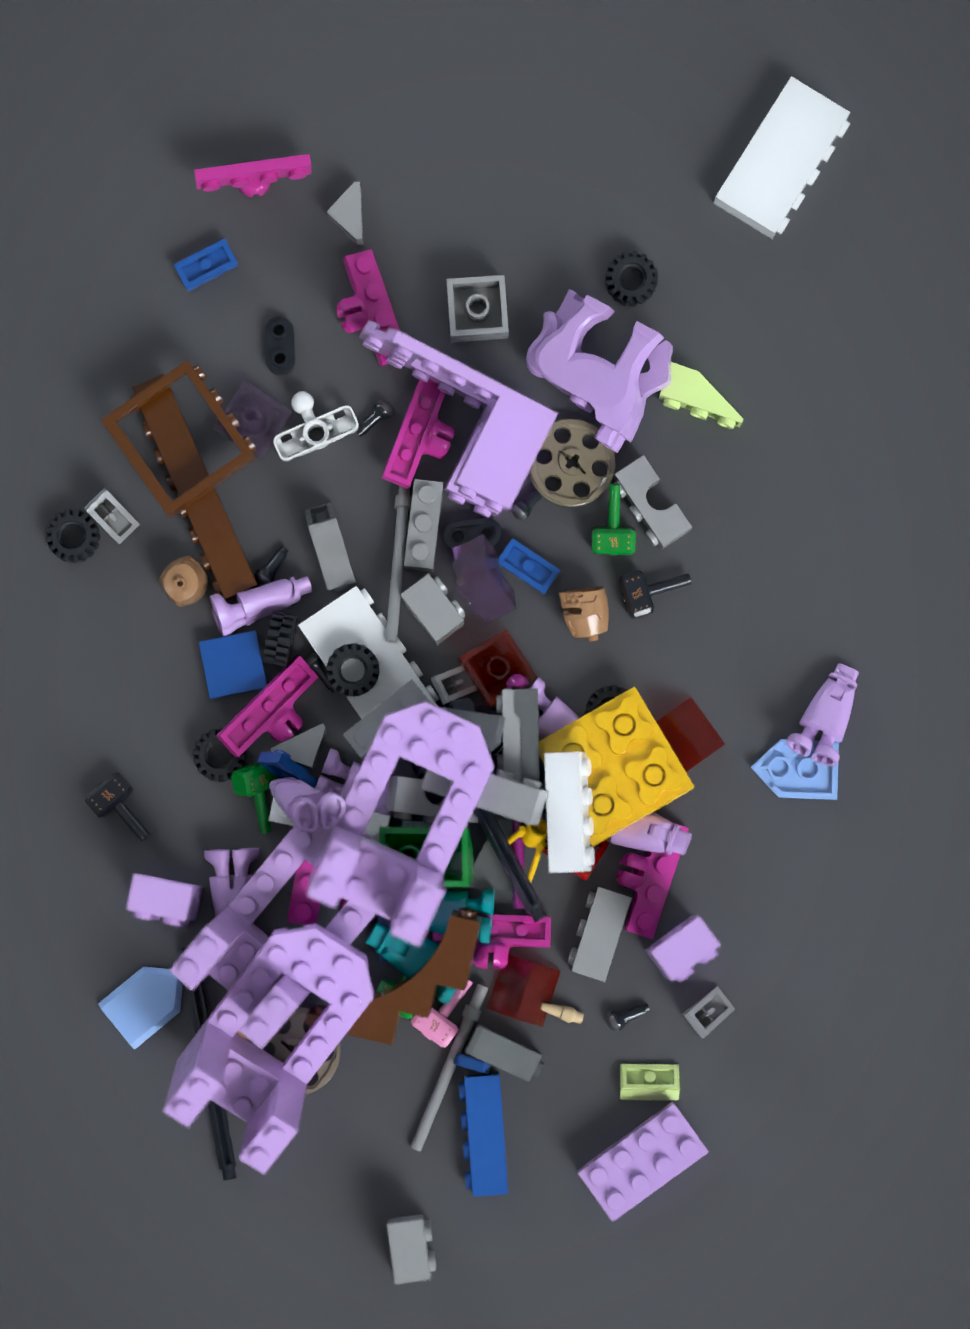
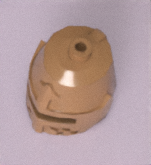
[159,556,209,607]
[559,586,609,642]

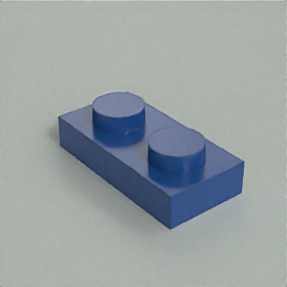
[174,238,239,292]
[496,538,561,595]
[258,750,318,788]

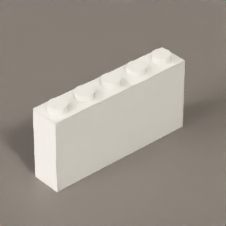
[714,76,851,239]
[298,586,439,719]

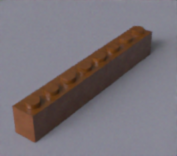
[130,374,259,602]

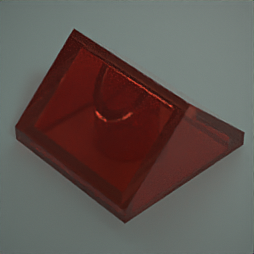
[458,629,537,708]
[656,697,725,772]
[487,954,561,1027]

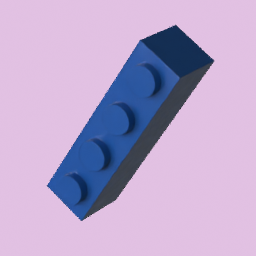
[459,1073,508,1197]

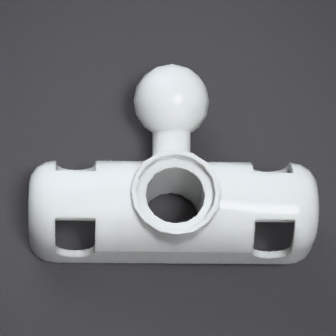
[273,391,359,462]

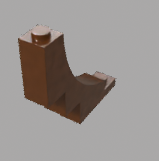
[305,908,483,1045]

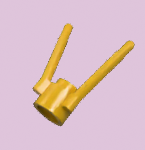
[507,819,548,883]

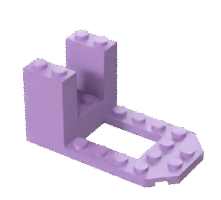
[359,321,558,518]
[307,701,494,946]
[169,822,379,1049]
[163,924,374,1174]

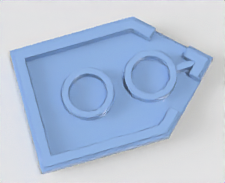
[750,739,839,800]
[98,966,183,1049]

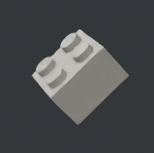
[447,275,509,343]
[400,573,465,646]
[387,1214,436,1284]

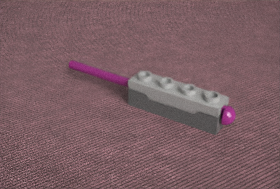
[497,674,539,908]

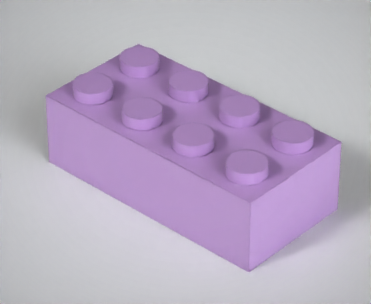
[126,874,204,926]
[645,916,721,982]
[577,1102,708,1222]

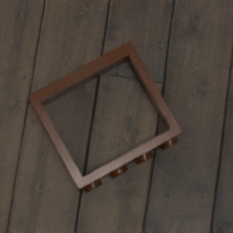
[101,360,257,519]

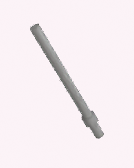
[385,485,412,643]
[410,984,488,1152]

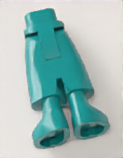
[427,888,495,944]
[365,922,456,1004]

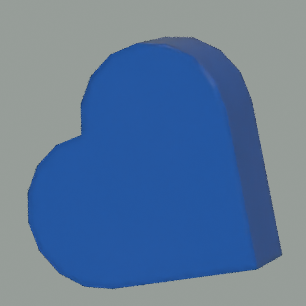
[453,1053,491,1075]

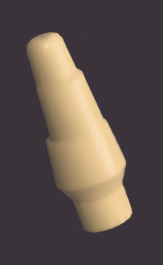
[540,1003,584,1024]

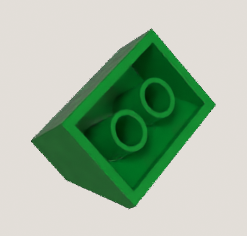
[379,827,474,887]

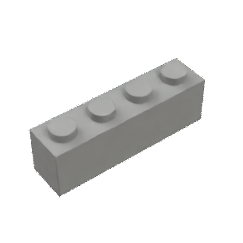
[421,769,549,825]

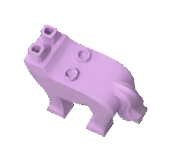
[526,289,673,453]

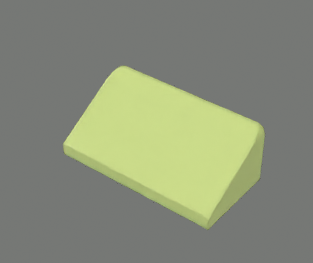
[620,1064,680,1101]

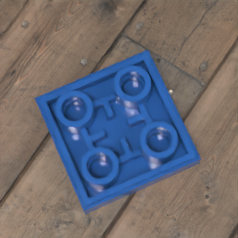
[199,630,267,699]

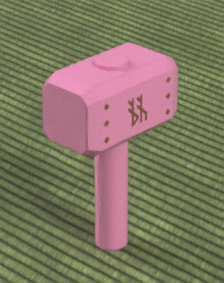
[410,980,473,1047]

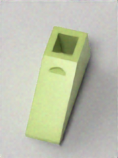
[658,362,743,429]

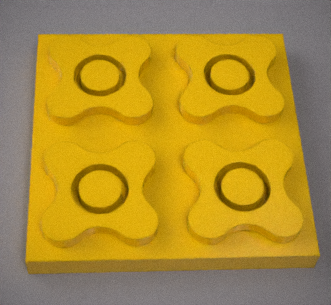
[539,686,695,847]

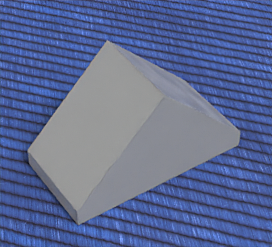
[326,182,363,245]
[84,488,140,544]
[431,661,484,706]
[270,723,327,768]
[682,986,735,1039]

